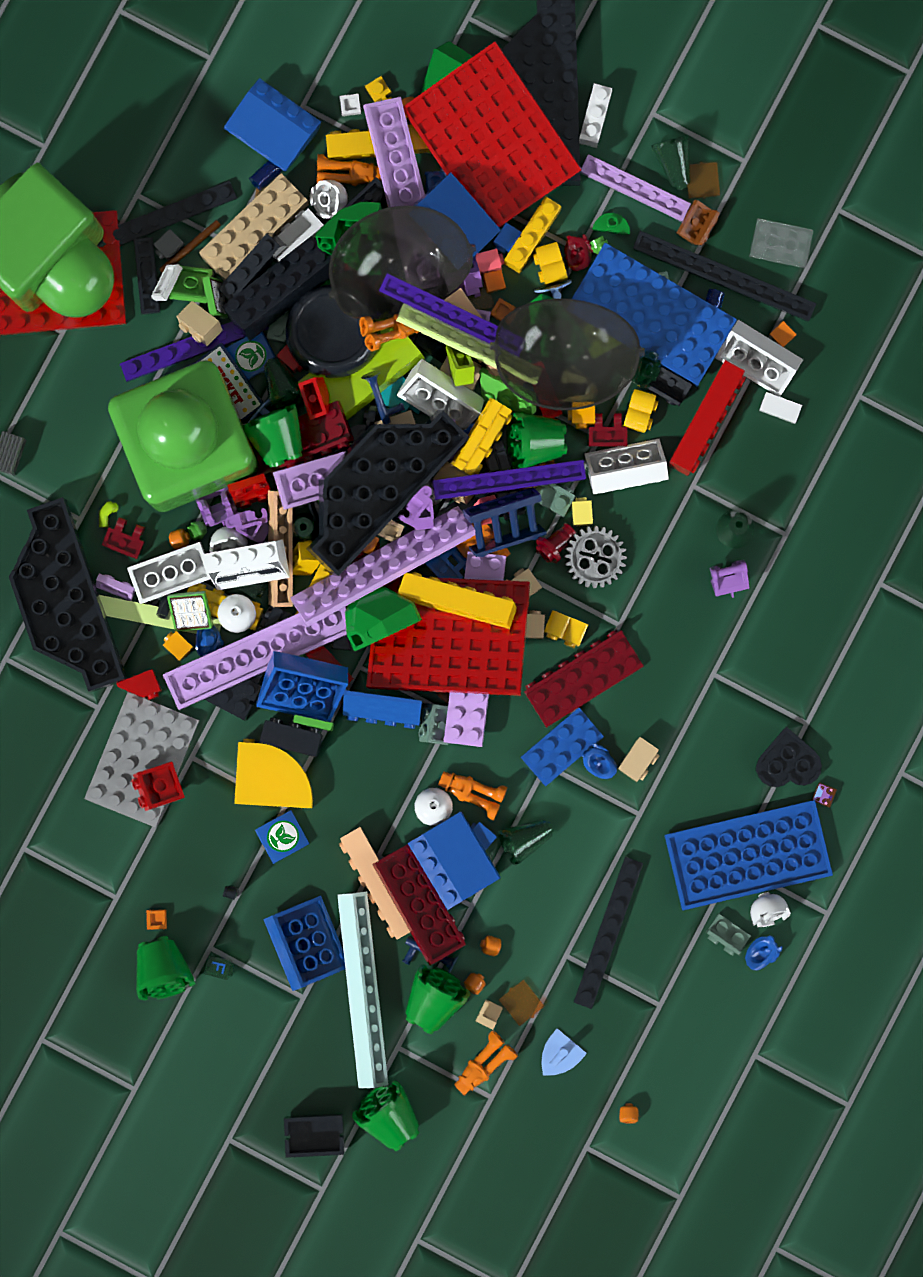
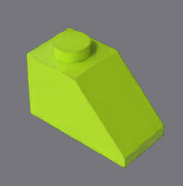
[446,345,475,386]

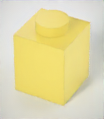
[572,498,593,527]

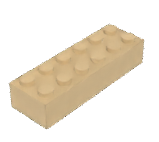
[199,173,309,281]

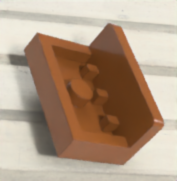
[676,200,720,245]

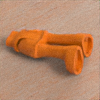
[317,154,382,186]
[360,314,419,351]
[438,771,508,821]
[454,1030,518,1095]

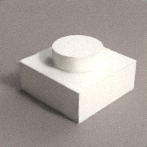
[340,94,361,116]

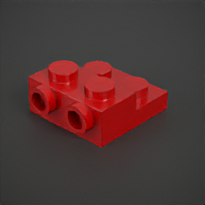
[227,473,271,509]
[132,761,185,811]

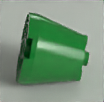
[242,404,303,467]
[506,412,567,469]
[136,936,195,1000]
[406,965,470,1034]
[352,1081,420,1151]

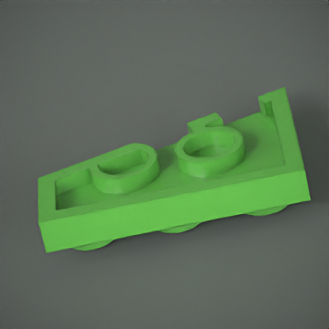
[479,368,536,414]

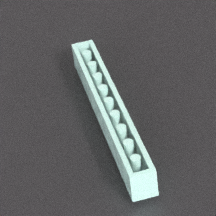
[338,892,388,1088]

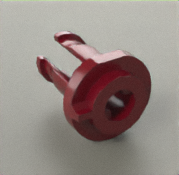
[536,523,576,563]

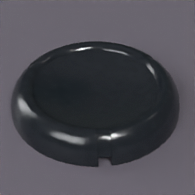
[285,284,381,378]

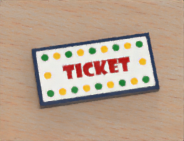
[193,343,264,423]

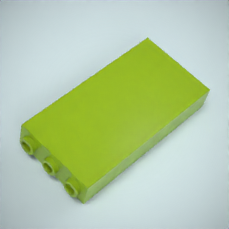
[298,311,425,420]

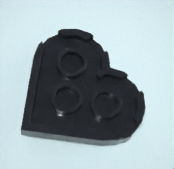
[755,726,822,788]

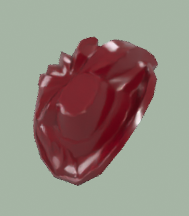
[565,234,593,271]

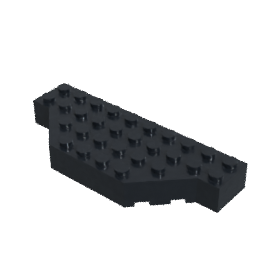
[502,0,580,186]
[306,410,470,576]
[9,497,127,692]

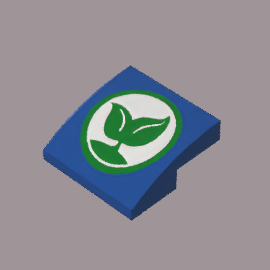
[226,331,279,380]
[255,810,309,864]

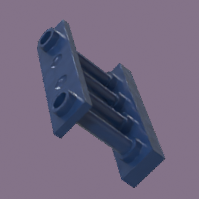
[463,487,547,557]

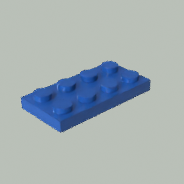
[521,708,604,787]

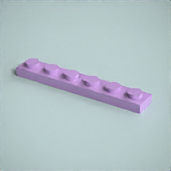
[580,154,691,222]

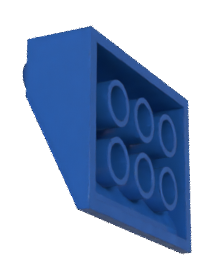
[224,78,321,172]
[408,172,501,270]
[256,651,348,722]
[343,690,423,729]
[408,812,501,910]
[263,896,346,991]

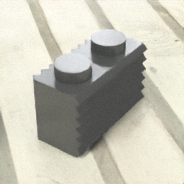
[0,431,27,476]

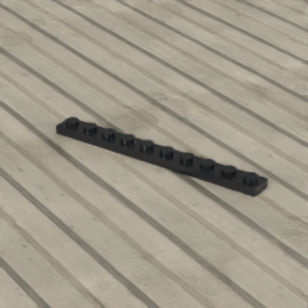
[633,231,816,322]

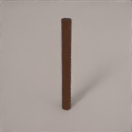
[159,220,221,273]

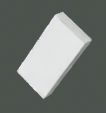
[151,264,183,301]
[759,392,802,424]

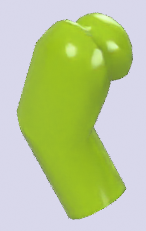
[99,501,118,528]

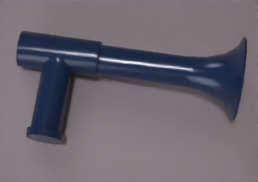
[361,371,405,424]
[402,936,458,973]

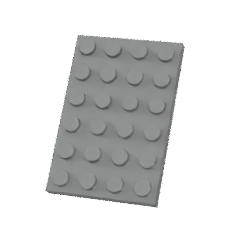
[84,692,199,828]

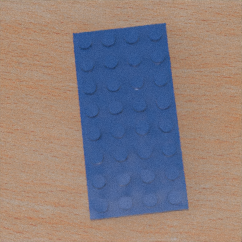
[566,243,737,386]
[664,800,833,910]

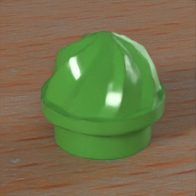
[590,235,608,254]
[187,521,207,540]

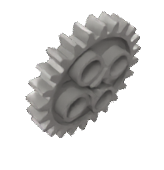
[564,526,627,588]

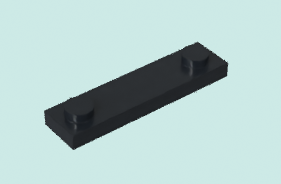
[134,237,161,315]

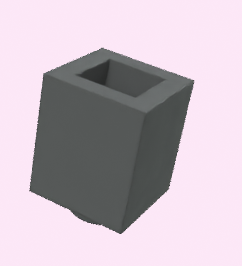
[153,229,185,261]

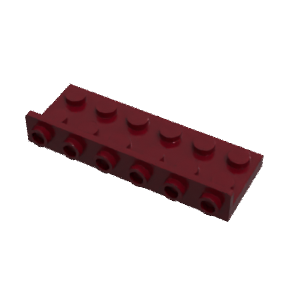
[249,400,354,478]
[524,630,644,728]
[372,844,466,966]

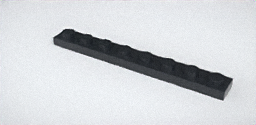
[97,181,237,247]
[573,857,643,1009]

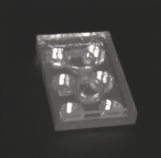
[749,218,813,268]

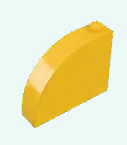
[235,739,313,808]

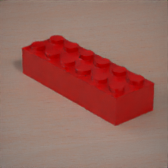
[668,360,746,476]

